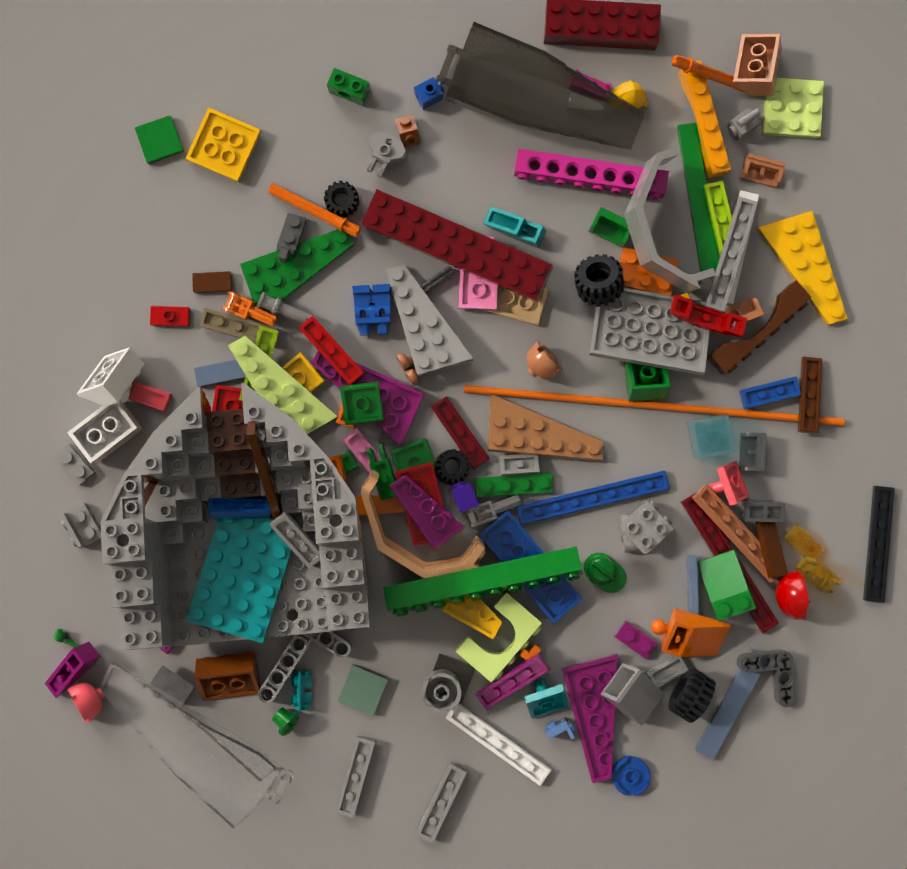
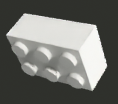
[67,401,143,464]

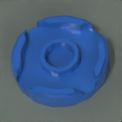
[612,756,650,796]

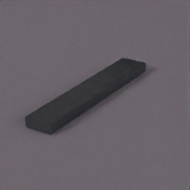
[863,486,895,603]

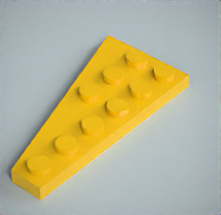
[757,211,848,325]

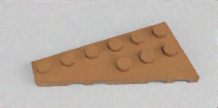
[487,394,603,462]

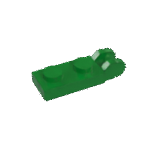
[367,444,396,501]

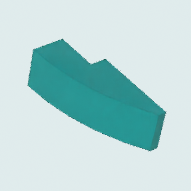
[483,207,546,248]

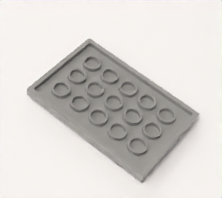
[589,288,709,376]

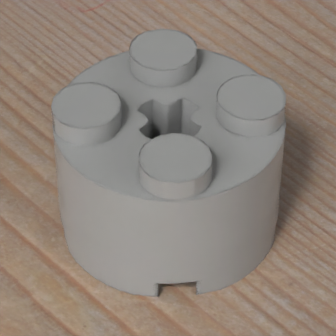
[422,669,461,713]

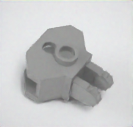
[367,131,406,178]

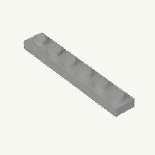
[705,196,758,313]

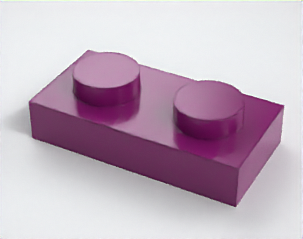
[614,621,657,660]

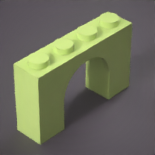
[456,591,542,683]

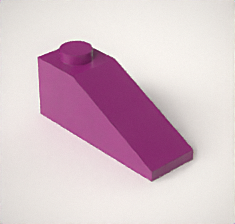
[45,642,101,698]

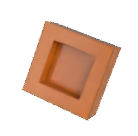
[519,643,541,660]

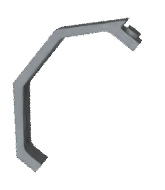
[624,147,715,293]

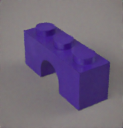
[451,481,479,512]

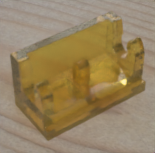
[794,554,843,593]

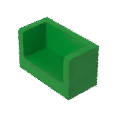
[588,207,630,248]

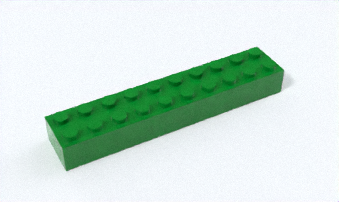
[383,546,583,617]

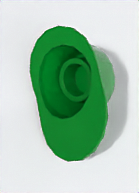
[584,553,626,593]

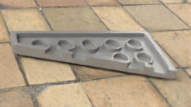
[386,264,473,377]

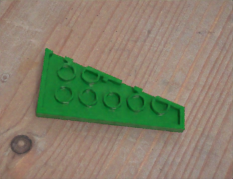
[240,229,354,312]

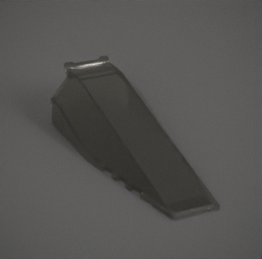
[435,22,645,150]

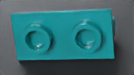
[291,670,312,712]

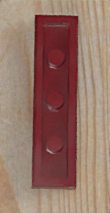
[431,396,489,470]

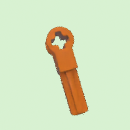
[222,291,277,326]

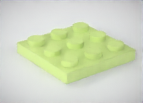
[762,78,824,139]

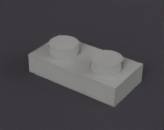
[54,444,95,486]
[499,454,540,476]

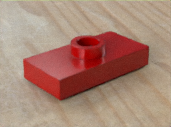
[150,306,190,327]

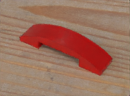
[669,294,747,337]

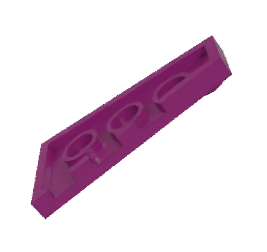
[389,475,465,550]

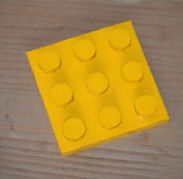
[185,107,261,183]

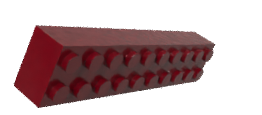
[361,189,553,303]

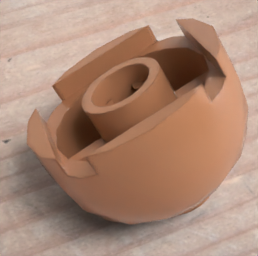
[526,341,564,379]

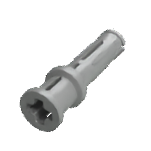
[256,292,315,323]

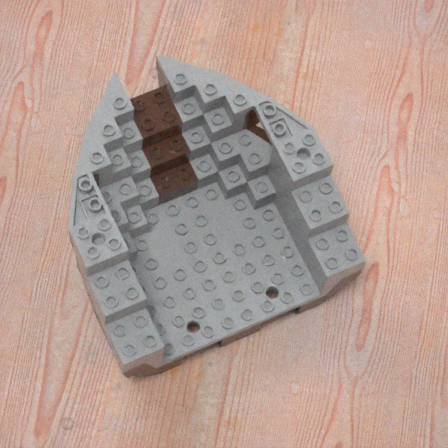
[101,383,371,650]

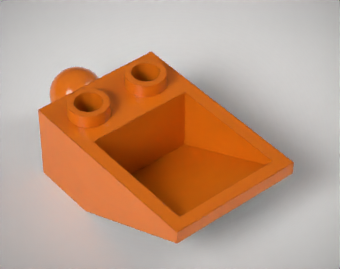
[651,608,731,657]

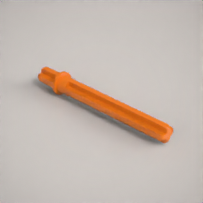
[671,55,754,96]
[268,183,361,237]

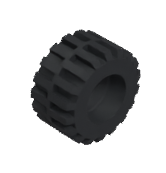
[574,254,625,307]
[668,668,716,723]

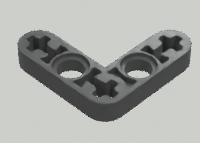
[737,649,795,707]

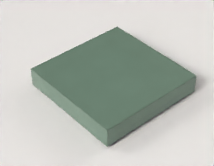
[338,664,388,716]

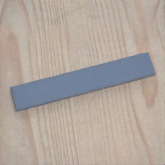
[695,648,769,760]

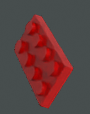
[395,462,444,546]

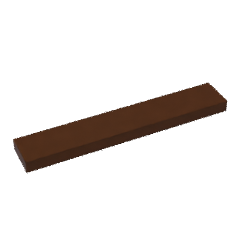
[247,421,282,519]

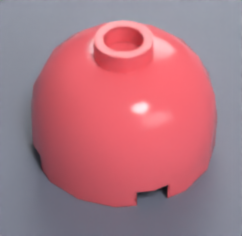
[68,682,105,723]

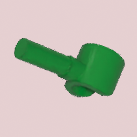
[54,629,79,648]

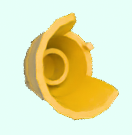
[609,80,648,113]

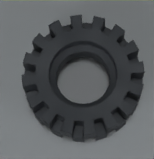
[324,180,359,218]
[434,449,471,485]

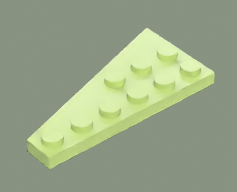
[228,336,338,434]

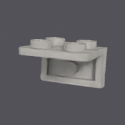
[620,500,674,554]

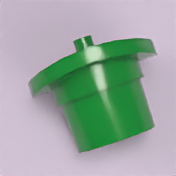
[272,707,299,736]

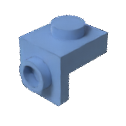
[544,718,576,740]

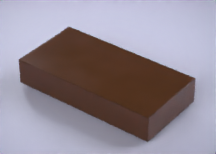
[192,271,232,293]

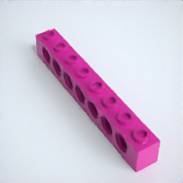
[514,148,669,200]

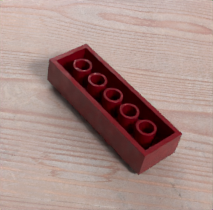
[543,0,661,50]

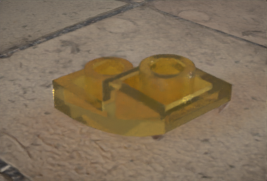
[783,523,825,564]

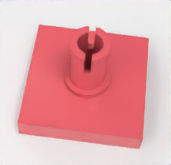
[709,461,749,506]

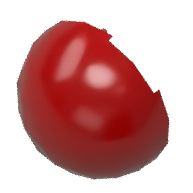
[775,570,811,620]

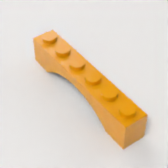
[678,60,731,180]

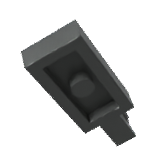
[277,213,307,264]

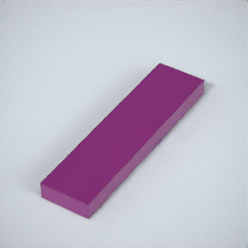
[475,653,550,710]

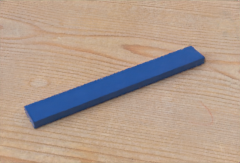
[516,470,670,525]

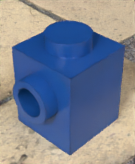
[414,77,444,110]

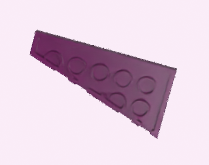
[312,351,424,446]
[562,654,618,783]

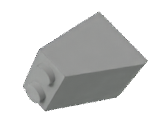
[601,663,664,726]

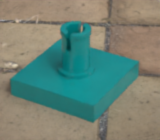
[524,678,568,719]

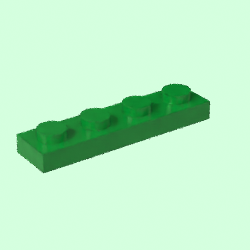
[475,473,553,497]

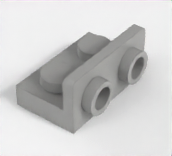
[60,503,101,549]

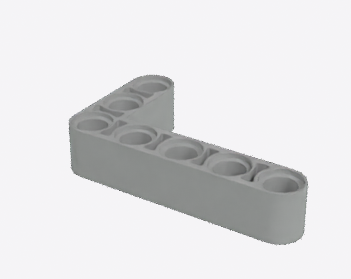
[258,632,352,704]

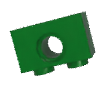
[327,68,371,107]

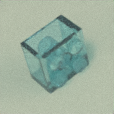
[687,414,735,459]

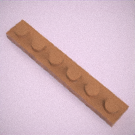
[692,484,777,583]

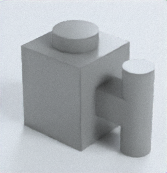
[727,107,761,141]

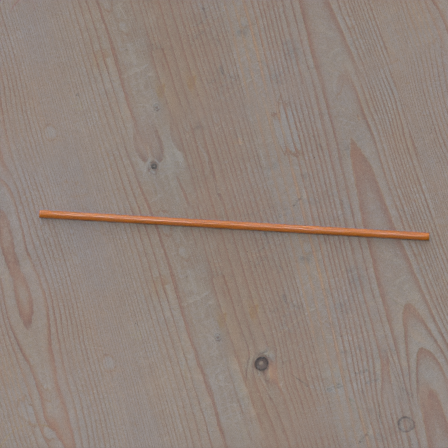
[464,385,845,426]

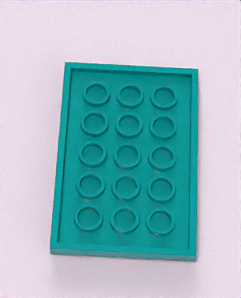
[186,517,292,643]

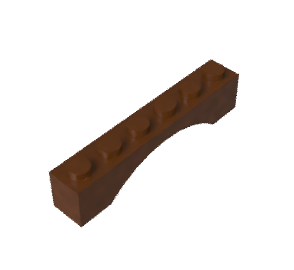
[707,280,811,375]

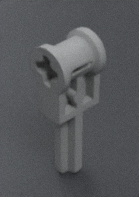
[465,495,521,528]

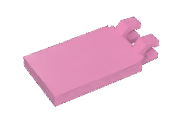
[458,237,498,310]

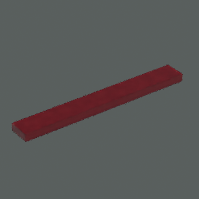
[681,492,779,633]

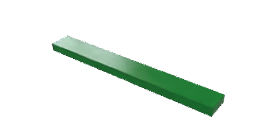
[677,123,719,272]

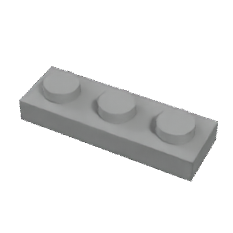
[270,511,320,568]

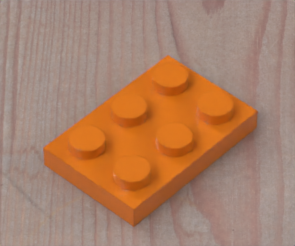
[620,247,679,296]

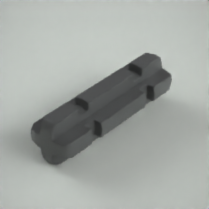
[420,266,455,294]

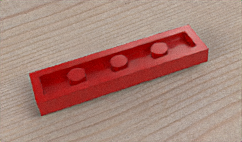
[298,315,364,385]

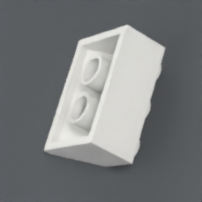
[77,347,144,406]

